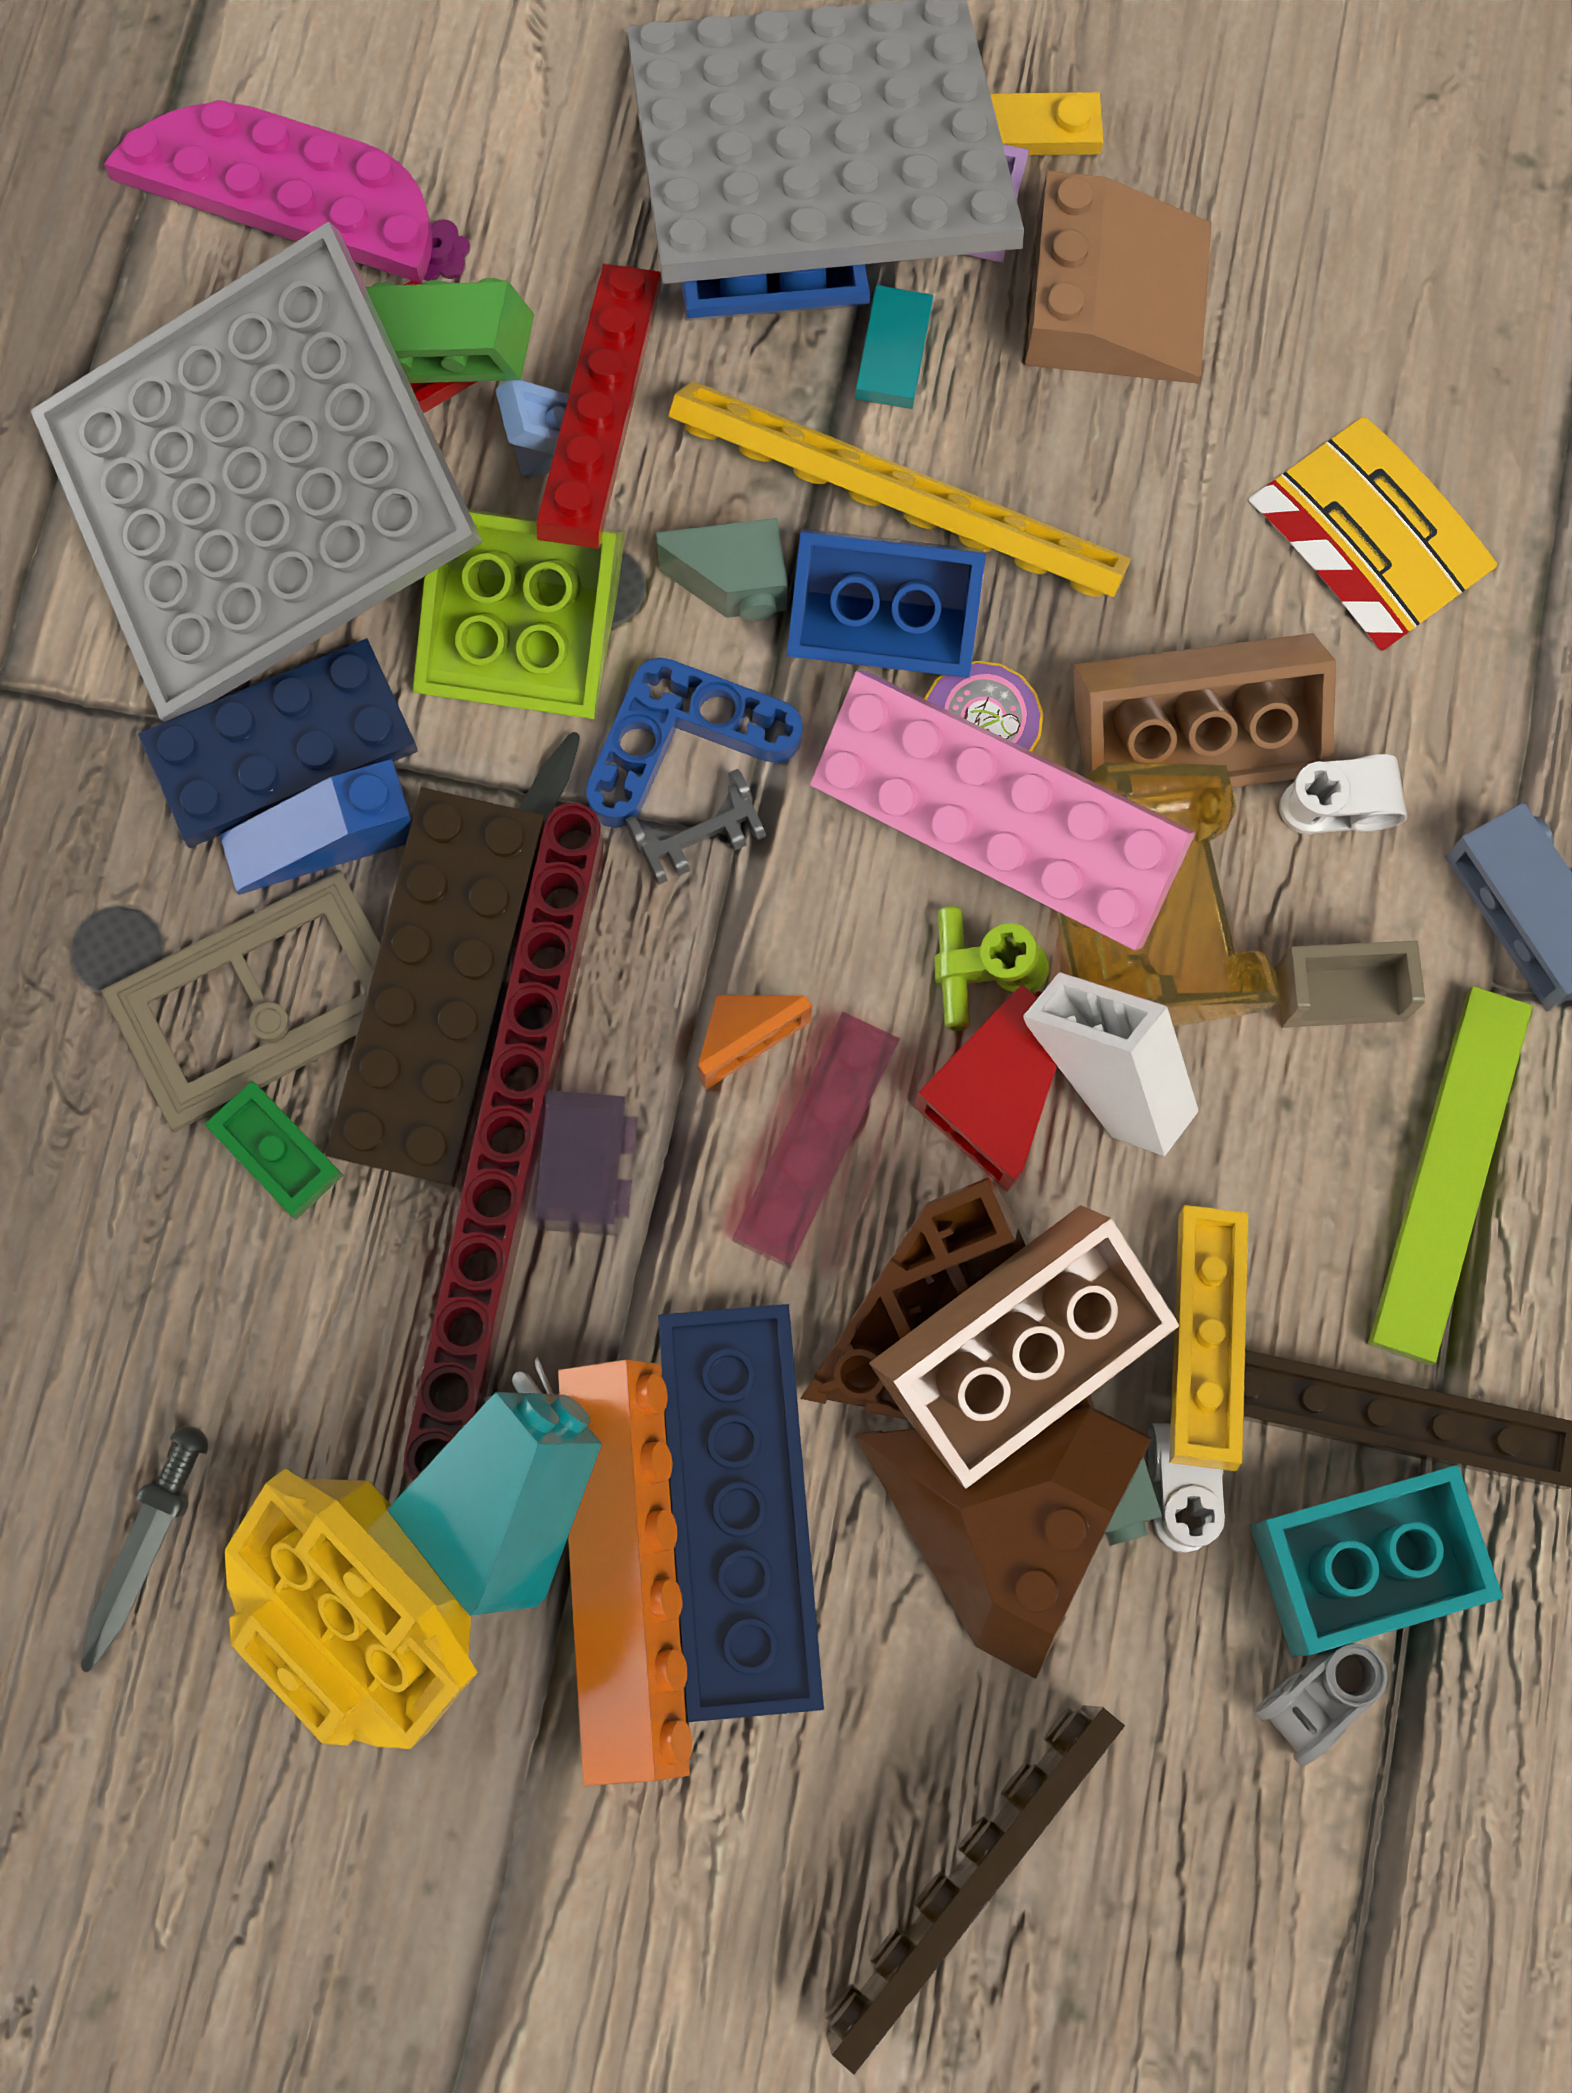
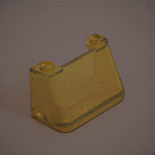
[1057,762,1281,1027]

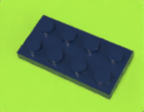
[138,638,418,848]

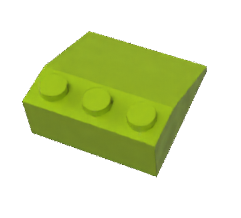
[413,508,625,719]

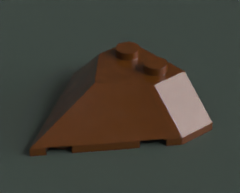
[800,1177,1094,1420]
[854,1407,1152,1679]

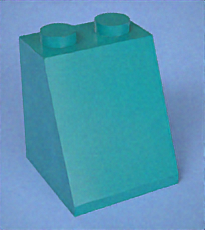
[387,1392,602,1616]

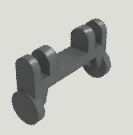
[625,769,766,885]

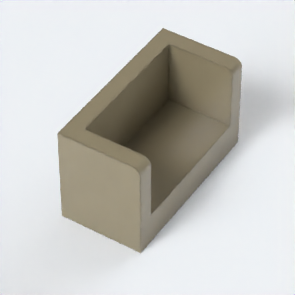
[1275,940,1425,1028]

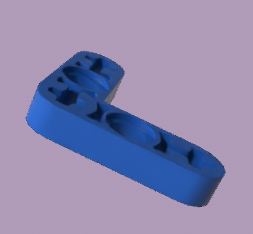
[586,657,803,828]

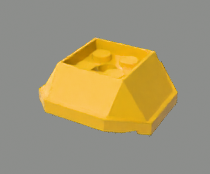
[225,1468,478,1749]

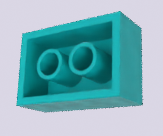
[1249,1465,1503,1656]

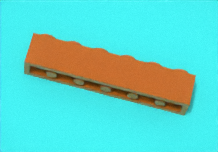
[558,1360,693,1786]

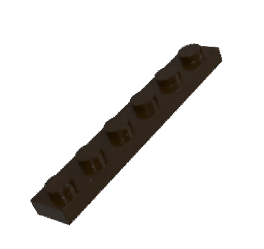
[1243,1350,1572,1490]

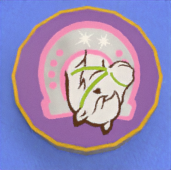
[924,661,1043,752]

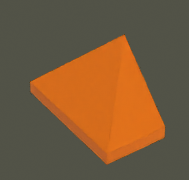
[698,995,812,1090]

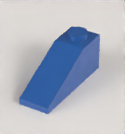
[220,759,412,895]

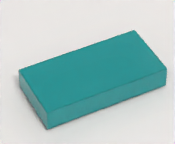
[855,285,934,409]

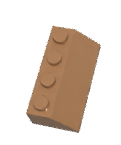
[1073,633,1336,801]
[869,1205,1180,1489]

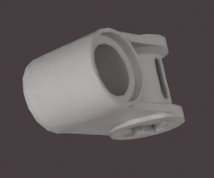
[1254,1643,1388,1767]

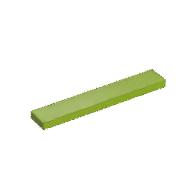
[1367,986,1533,1366]

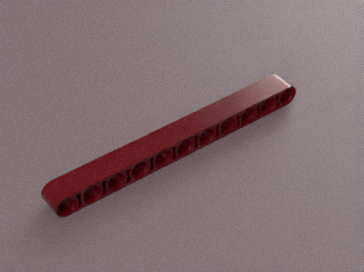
[404,803,603,1481]

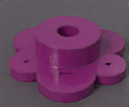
[423,219,470,281]

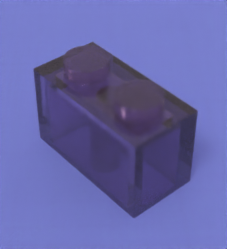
[535,1090,639,1236]

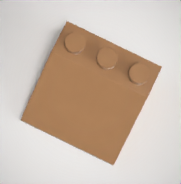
[1025,171,1212,384]

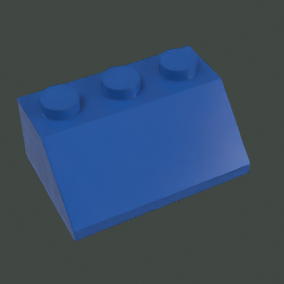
[681,264,870,321]
[787,528,986,678]

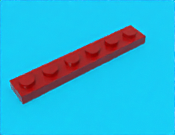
[536,263,661,549]

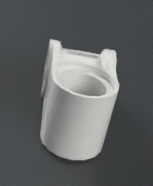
[1279,754,1408,835]
[1147,1423,1225,1553]

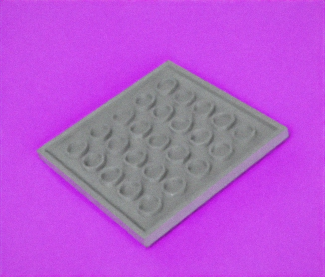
[627,0,1024,284]
[30,221,483,722]

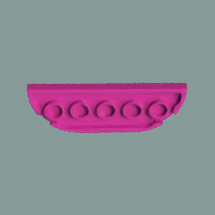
[104,100,433,283]

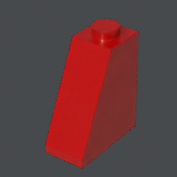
[913,984,1057,1192]

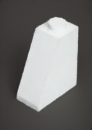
[1023,972,1199,1156]

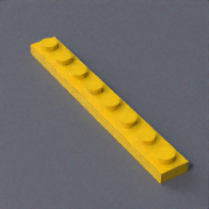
[668,381,1132,598]

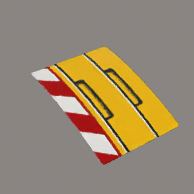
[1249,417,1497,651]

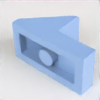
[495,380,569,477]

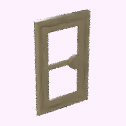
[101,870,380,1133]

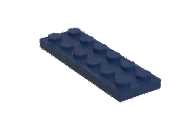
[658,1304,824,1722]

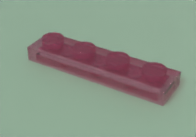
[732,1012,900,1269]

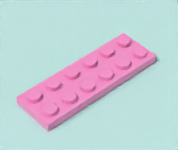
[810,671,1196,951]

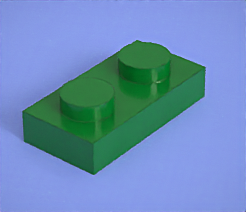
[204,1080,344,1220]

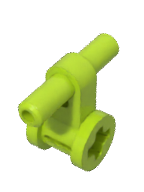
[934,906,1050,1031]

